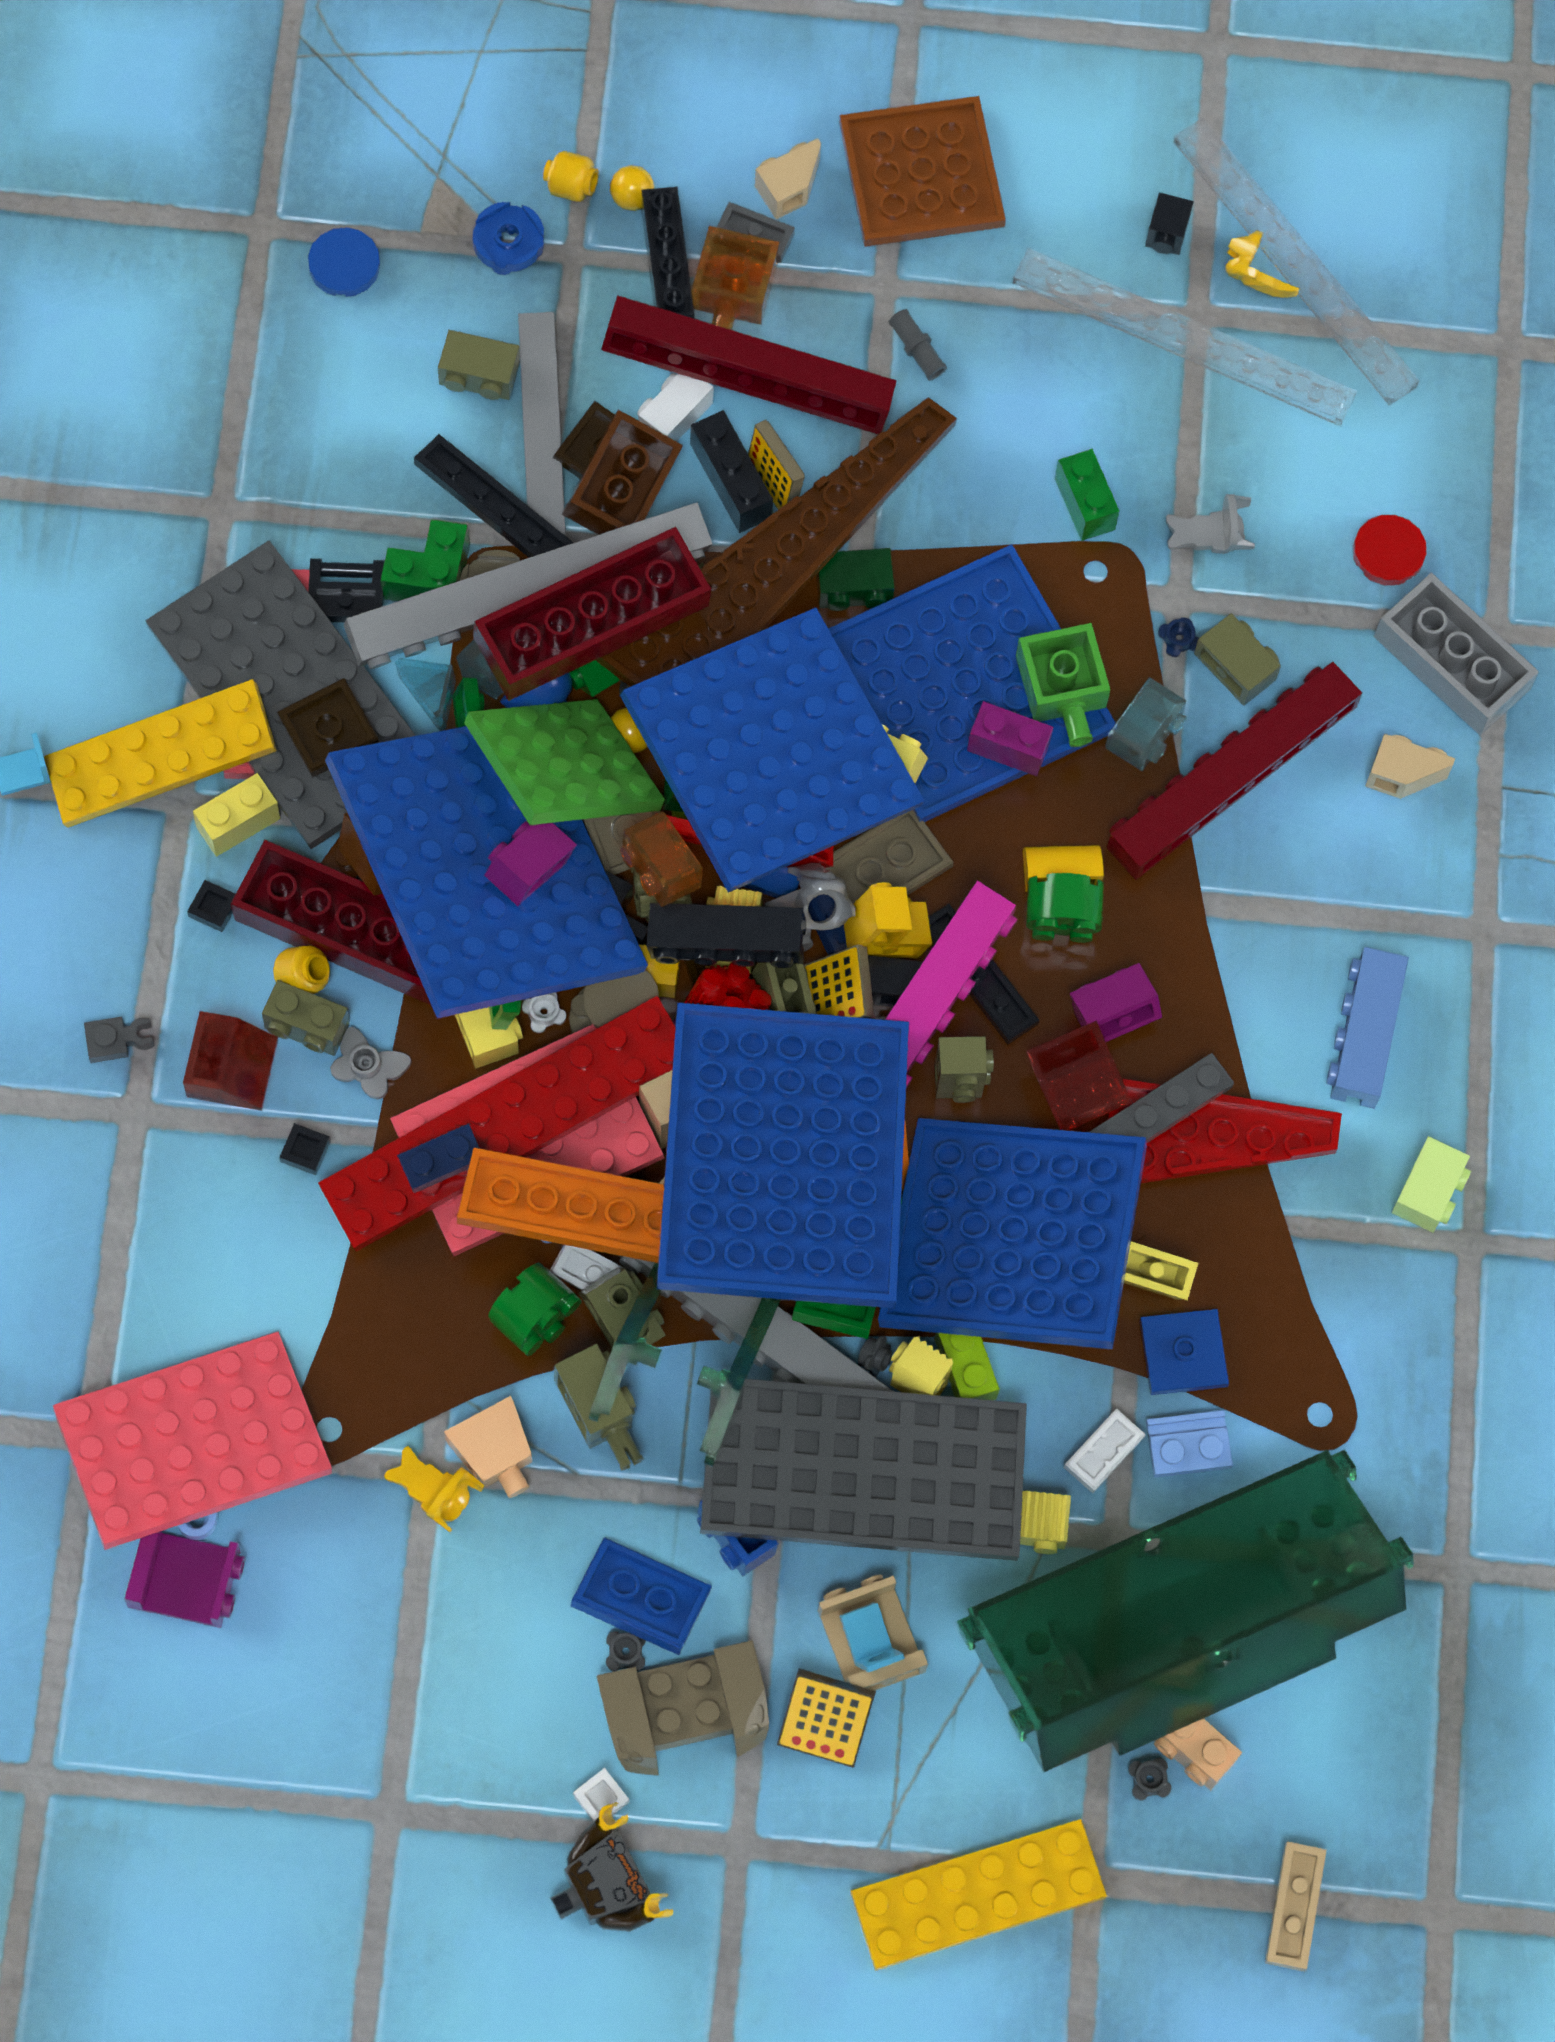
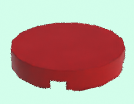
[1353,515,1427,585]

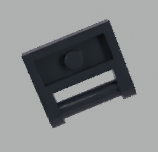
[308,558,385,622]

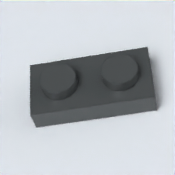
[714,202,795,263]

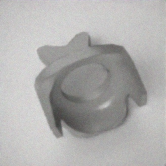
[1166,494,1255,554]
[787,863,855,930]

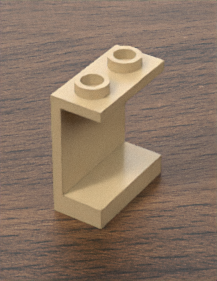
[818,1574,928,1691]

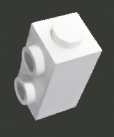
[637,373,714,442]

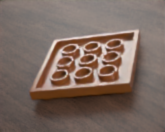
[839,96,1006,247]

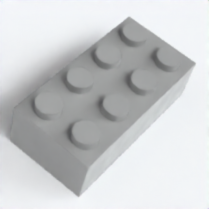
[1374,572,1539,736]

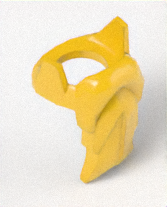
[1225,230,1299,298]
[384,1447,484,1533]

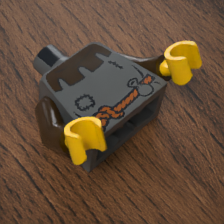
[550,1802,673,1932]

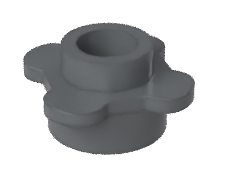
[858,1335,892,1378]
[606,1631,646,1671]
[1128,1758,1172,1801]

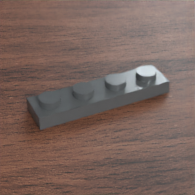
[1089,1053,1234,1143]

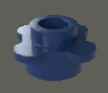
[1158,617,1199,657]

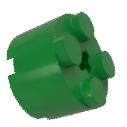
[1026,873,1104,943]
[488,1262,582,1357]

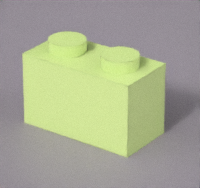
[1392,1136,1471,1233]

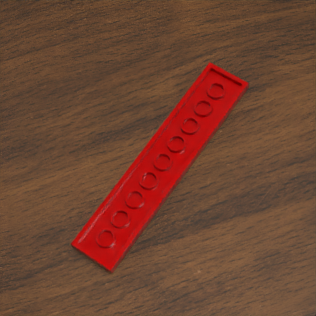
[318,996,675,1252]

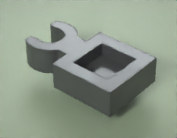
[84,1017,154,1063]

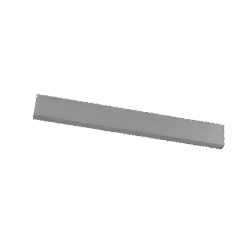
[518,312,566,536]

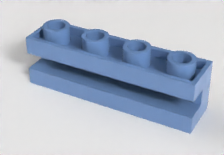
[1326,947,1409,1109]

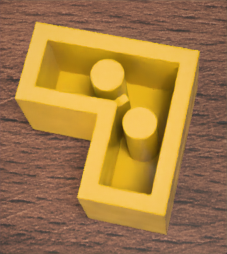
[844,882,932,958]

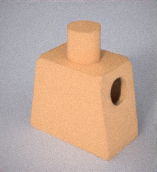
[444,1396,532,1498]

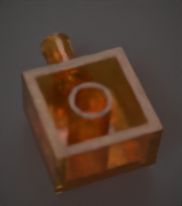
[692,226,779,330]

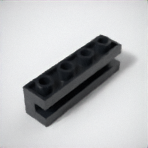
[641,187,695,318]
[646,903,806,968]

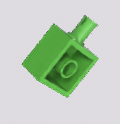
[1016,623,1110,747]

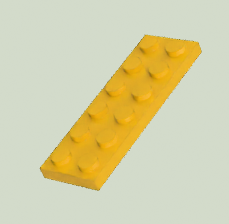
[44,679,277,828]
[850,1819,1107,1971]

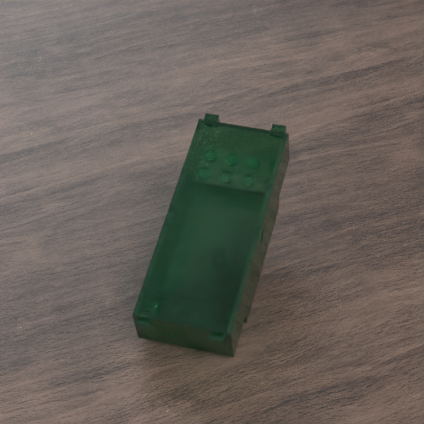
[957,1450,1414,1773]

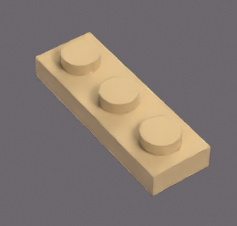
[1265,1841,1327,1972]

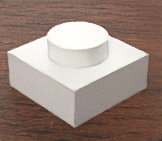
[573,1768,629,1822]

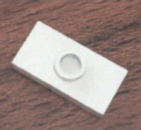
[1064,1409,1146,1493]

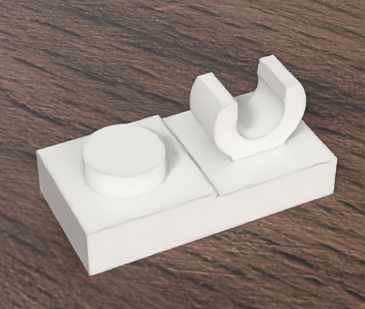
[550,1245,630,1290]

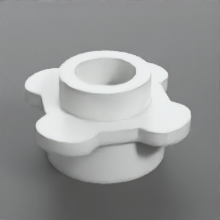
[522,993,566,1033]

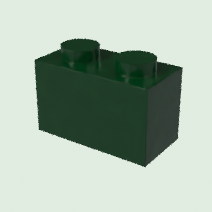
[816,548,894,611]

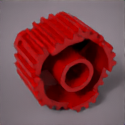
[684,963,772,1010]

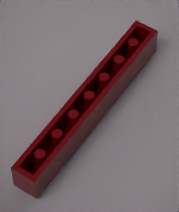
[601,295,897,434]
[1106,661,1363,880]

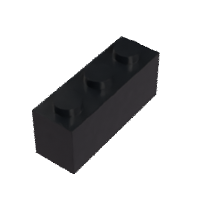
[690,410,773,533]

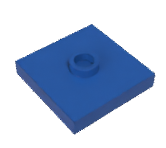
[1139,1309,1229,1396]

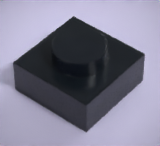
[187,880,236,932]
[279,1123,331,1175]

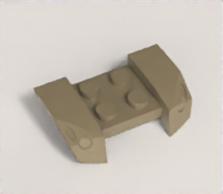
[596,1640,769,1775]

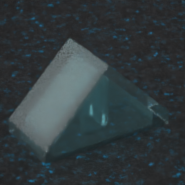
[395,658,456,731]

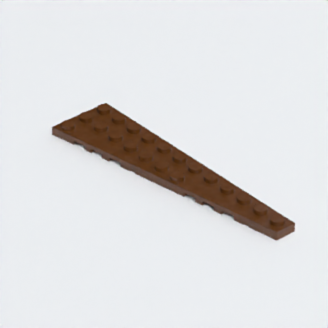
[595,397,957,687]

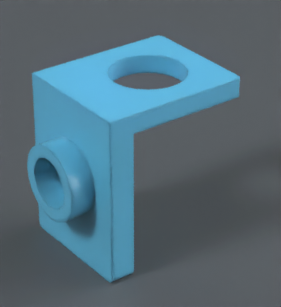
[0,732,51,796]
[840,1602,905,1672]

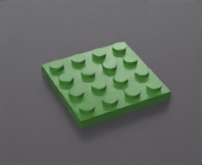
[464,699,665,825]

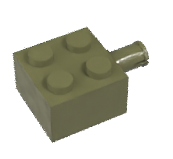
[554,1344,644,1471]

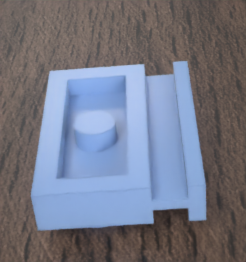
[1146,1410,1233,1478]

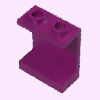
[124,1531,245,1628]

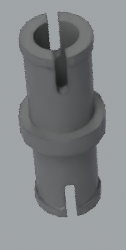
[889,309,947,381]

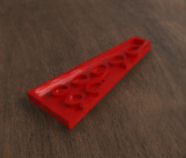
[1108,1077,1342,1183]

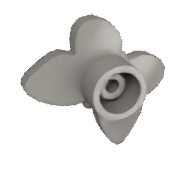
[330,1027,412,1100]

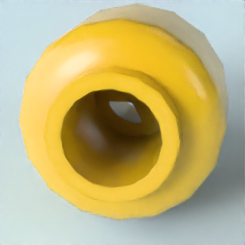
[543,151,599,202]
[273,945,330,994]

